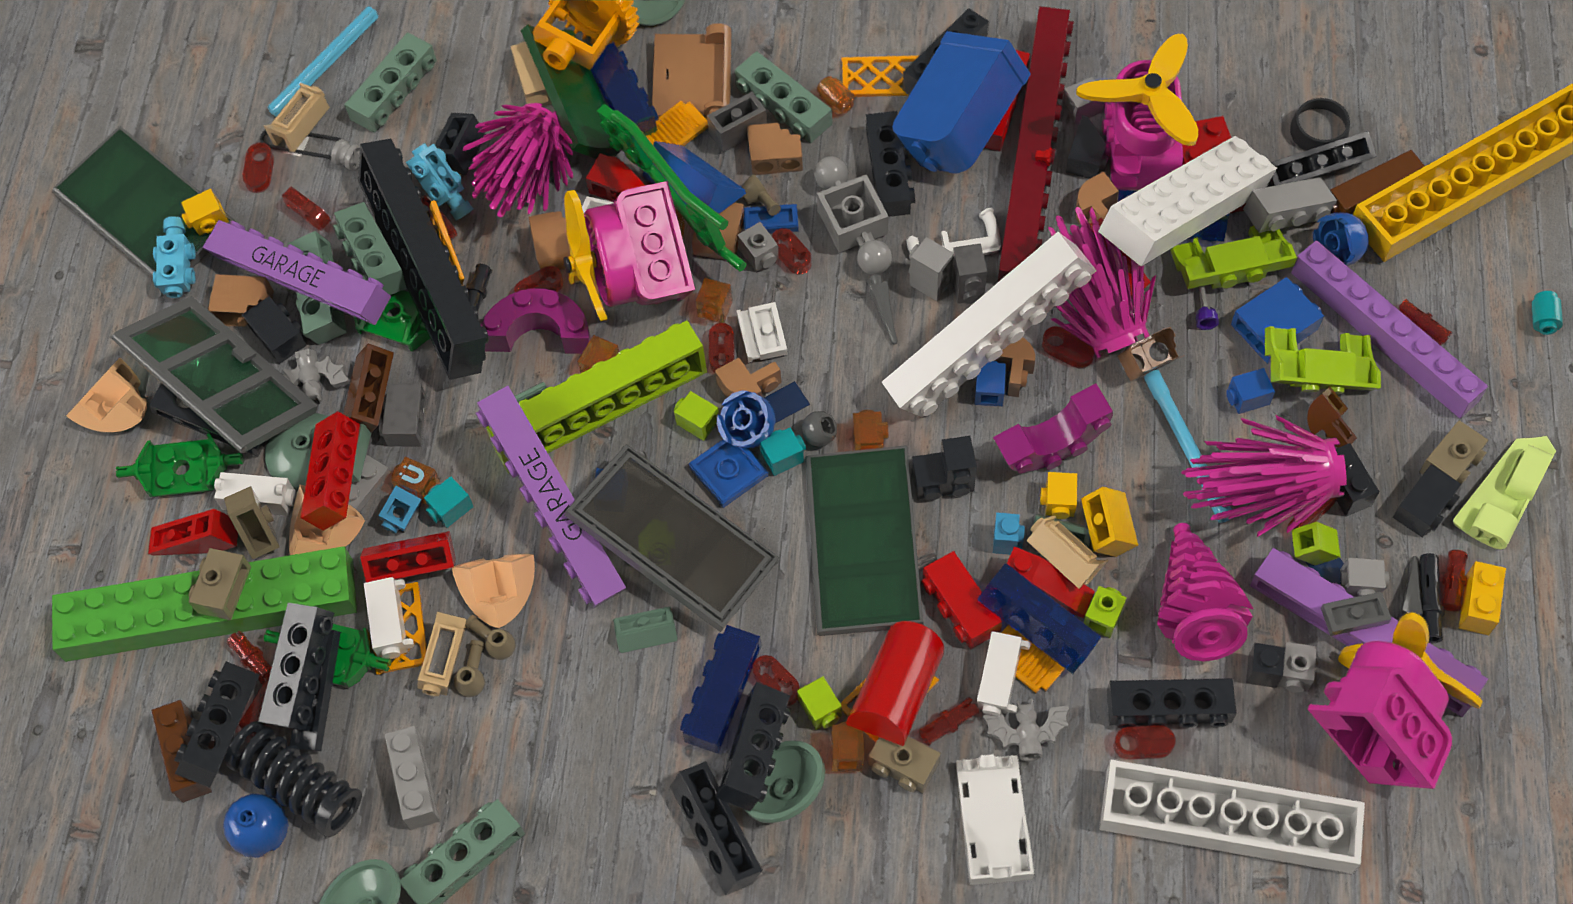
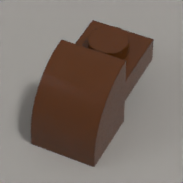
[1307,387,1357,448]

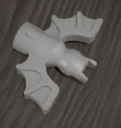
[274,348,351,405]
[983,699,1070,761]

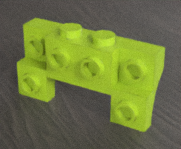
[1170,226,1297,289]
[1265,326,1381,394]

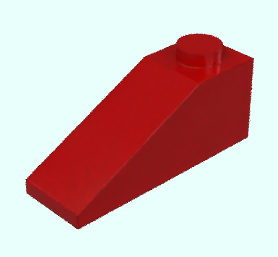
[586,154,646,202]
[148,509,238,556]
[1001,546,1095,618]

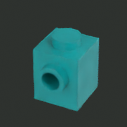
[760,427,806,476]
[424,476,474,528]

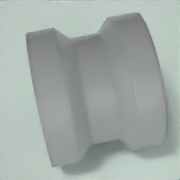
[331,139,360,171]

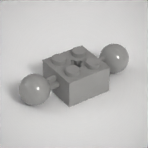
[814,156,892,275]

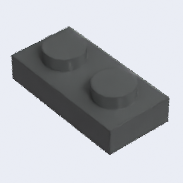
[1321,591,1392,636]

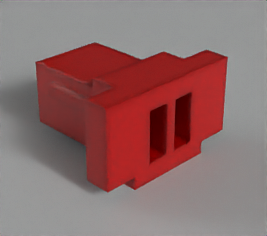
[1035,148,1052,166]

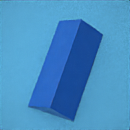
[642,141,746,214]

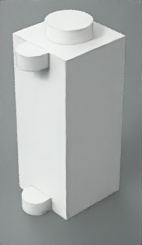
[214,472,297,516]
[364,577,414,659]
[977,631,1031,716]

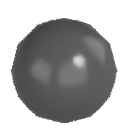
[802,411,837,447]

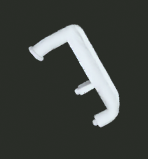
[906,208,1002,255]

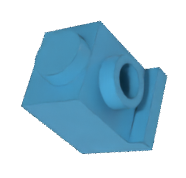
[378,486,421,533]
[993,512,1025,555]

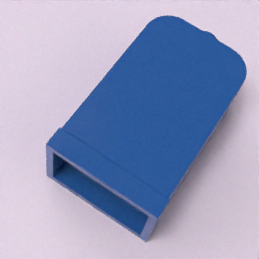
[893,31,1031,173]

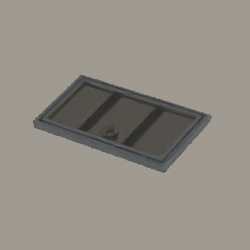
[564,444,780,632]

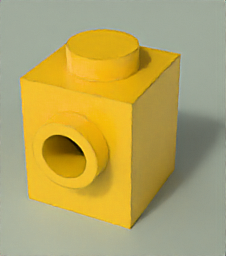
[181,188,229,236]
[1040,472,1077,519]

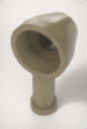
[742,174,781,216]
[466,615,516,660]
[454,640,485,697]

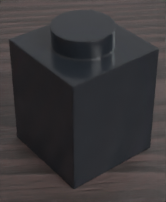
[1246,643,1285,688]

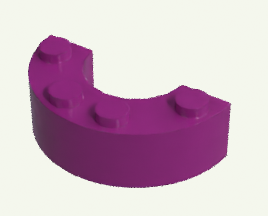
[481,289,593,354]
[993,383,1113,474]

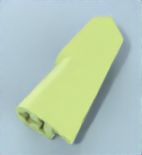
[1453,436,1556,549]

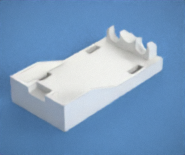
[956,754,1034,885]

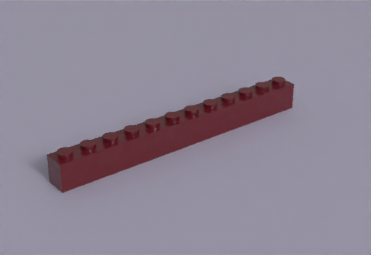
[997,6,1074,283]

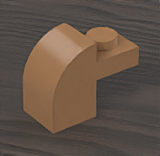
[1075,172,1119,225]
[994,337,1035,397]
[715,358,782,398]

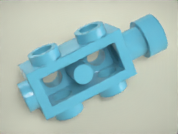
[405,143,473,221]
[153,217,196,298]

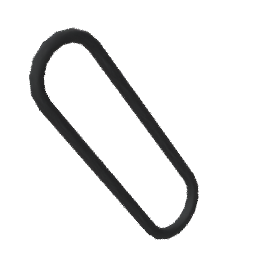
[260,129,341,159]

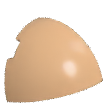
[66,358,147,432]
[289,484,365,555]
[452,554,535,628]

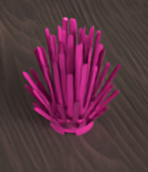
[463,103,573,217]
[1048,207,1156,358]
[1181,415,1346,537]

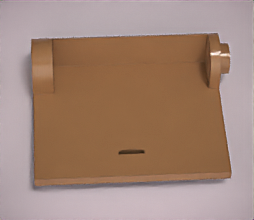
[652,23,732,119]

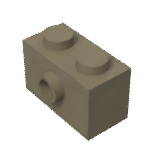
[1419,420,1489,485]
[224,486,279,560]
[189,548,251,620]
[869,736,941,793]

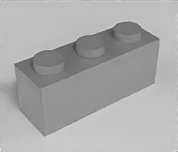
[1243,177,1337,233]
[385,726,440,830]

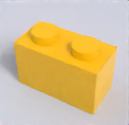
[1081,487,1139,557]
[1459,561,1506,635]

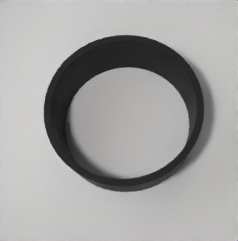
[1290,98,1350,151]

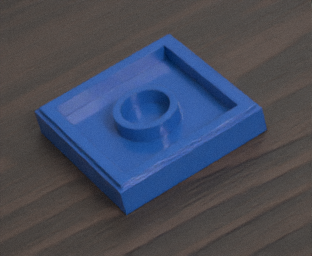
[688,439,769,508]

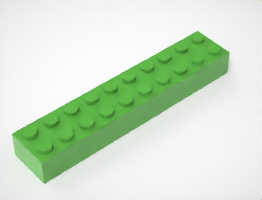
[52,546,357,662]

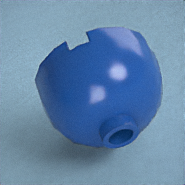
[1313,212,1369,266]
[717,390,776,448]
[223,793,289,858]

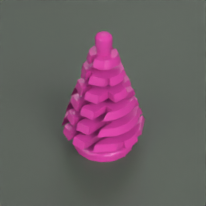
[1157,523,1254,661]

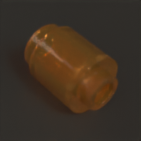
[817,76,855,114]

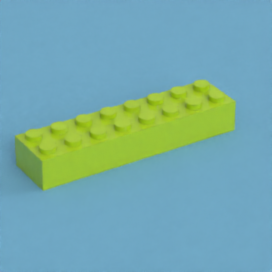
[486,320,707,474]

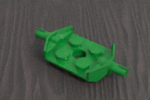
[354,290,430,352]
[116,434,244,497]
[264,624,391,688]

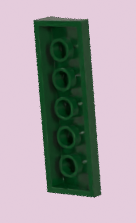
[521,24,622,159]

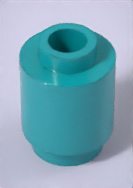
[1531,291,1563,335]

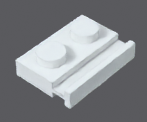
[736,302,788,363]

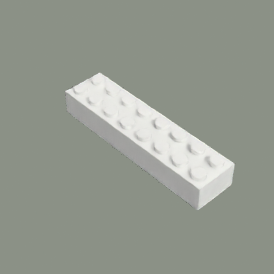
[1098,136,1277,266]
[882,232,1097,418]
[1099,760,1365,874]

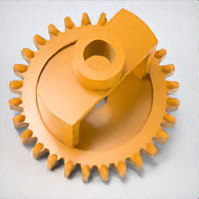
[533,0,639,70]

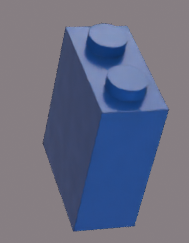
[1231,277,1324,364]

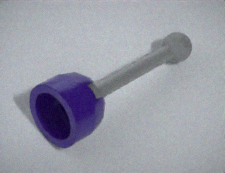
[1195,286,1219,330]

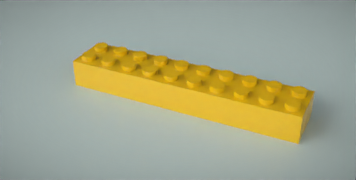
[1353,84,1573,262]

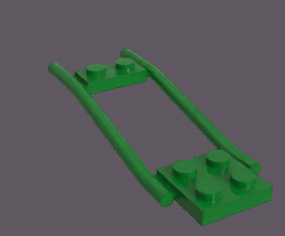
[597,104,747,272]

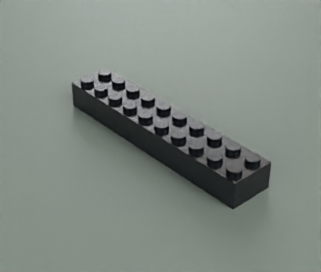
[358,138,489,380]

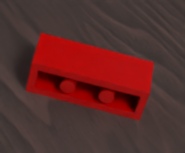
[360,531,456,583]
[921,551,1002,650]

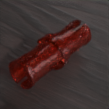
[1398,299,1452,346]
[1441,550,1468,612]
[227,631,272,684]
[918,697,979,746]

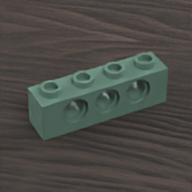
[344,32,437,133]
[735,51,832,143]
[333,202,407,295]
[288,231,347,345]
[400,799,525,904]

